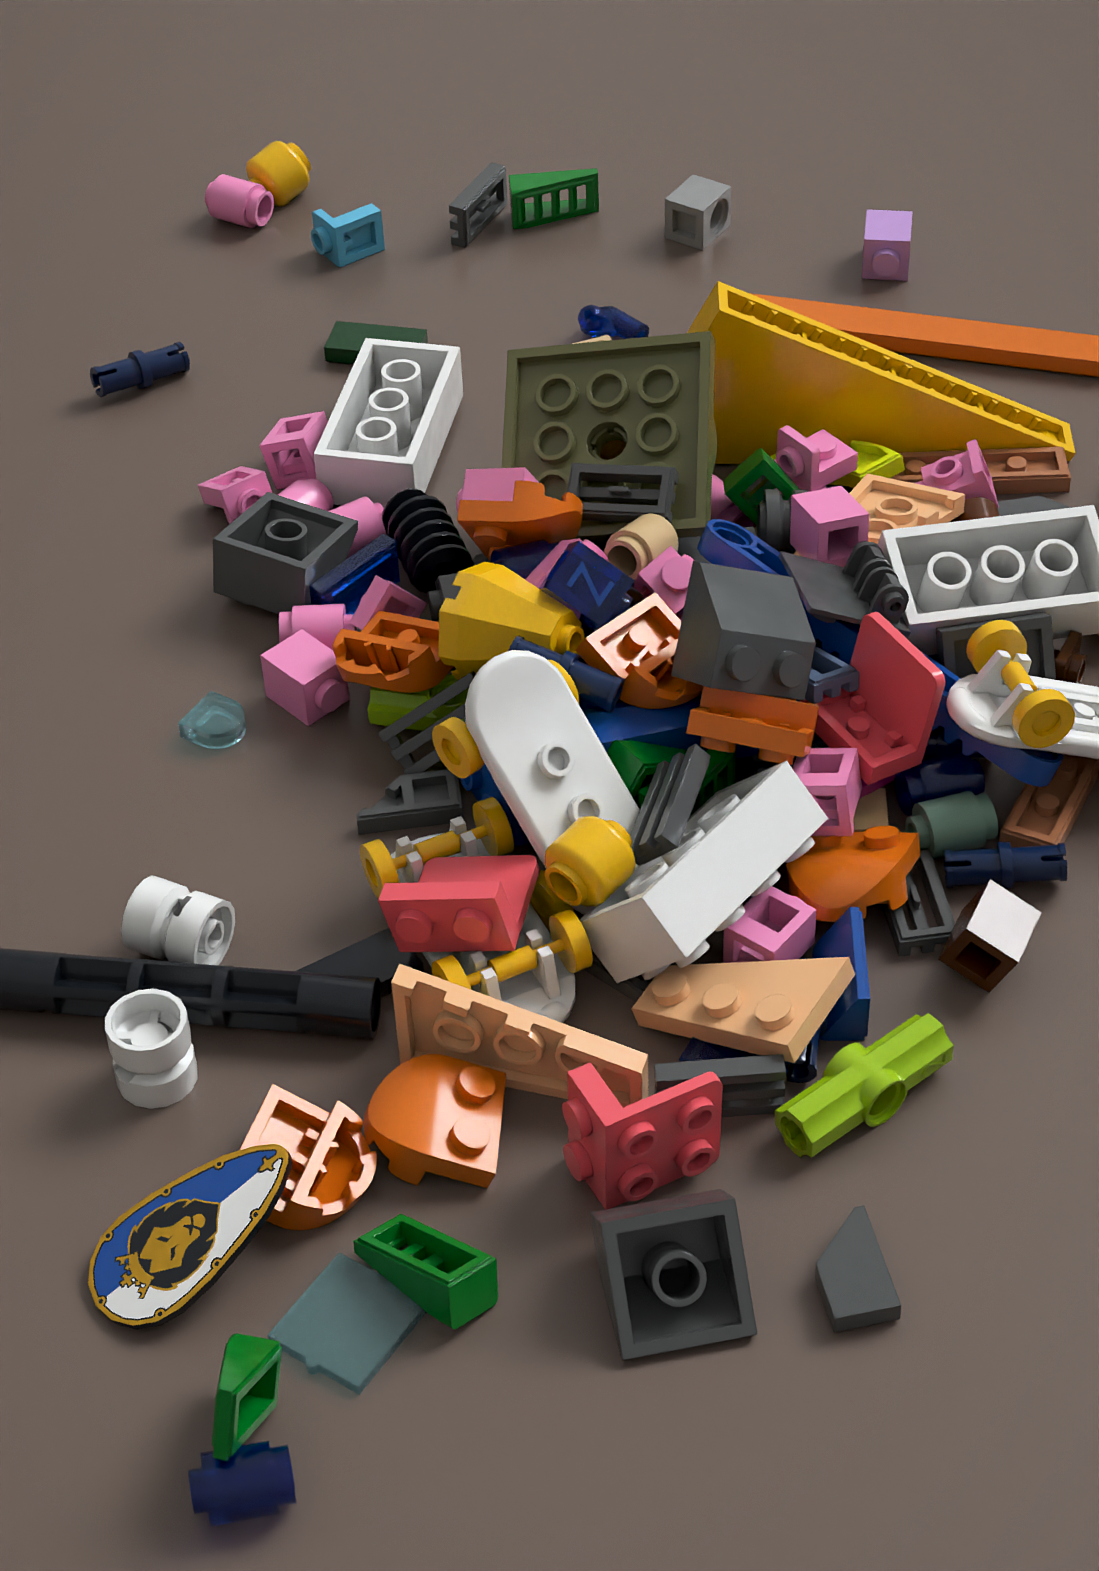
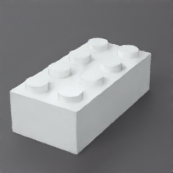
[314,338,463,508]
[878,505,1099,655]
[580,761,828,983]

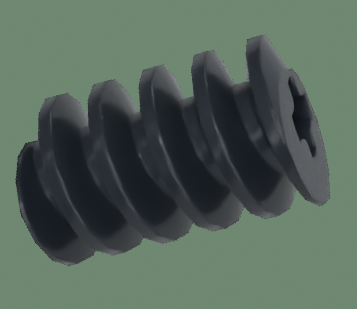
[382,488,474,594]

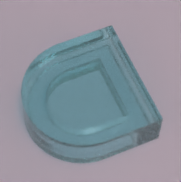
[178,691,246,749]

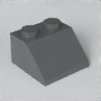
[213,492,358,614]
[671,561,816,700]
[590,1189,758,1360]

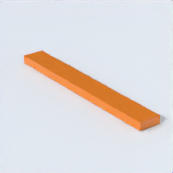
[749,293,1099,377]

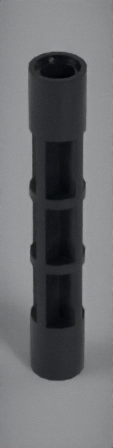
[0,948,382,1039]

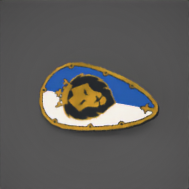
[88,1144,292,1330]

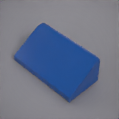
[812,907,870,1041]

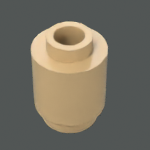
[604,513,679,583]

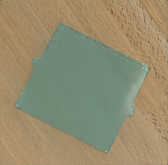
[267,1252,427,1395]

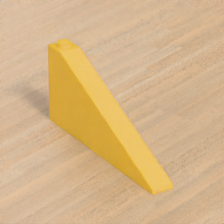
[687,281,1076,464]

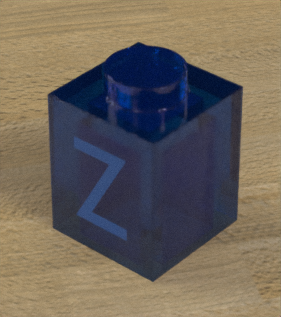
[539,541,635,629]

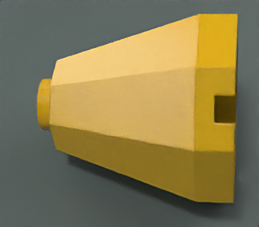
[438,562,584,680]

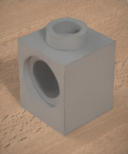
[665,174,731,250]

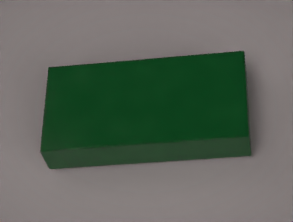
[324,321,428,364]

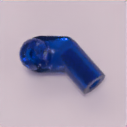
[578,305,649,339]

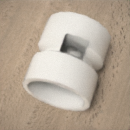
[121,875,236,965]
[105,989,198,1109]

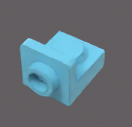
[311,203,385,268]

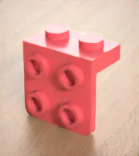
[800,612,946,785]
[378,855,540,952]
[562,1062,723,1210]

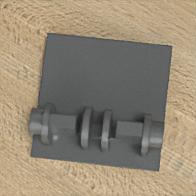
[779,541,911,637]

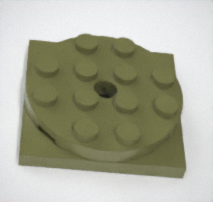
[502,331,717,550]

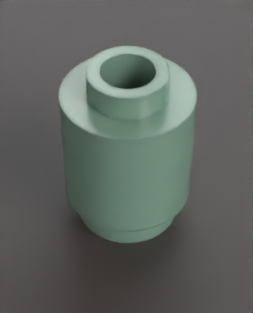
[905,791,998,859]

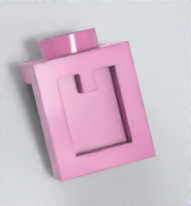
[776,425,858,492]
[198,466,272,524]
[350,575,427,630]

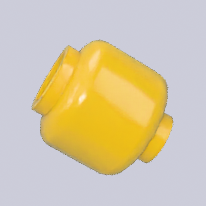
[246,141,311,206]
[545,816,635,906]

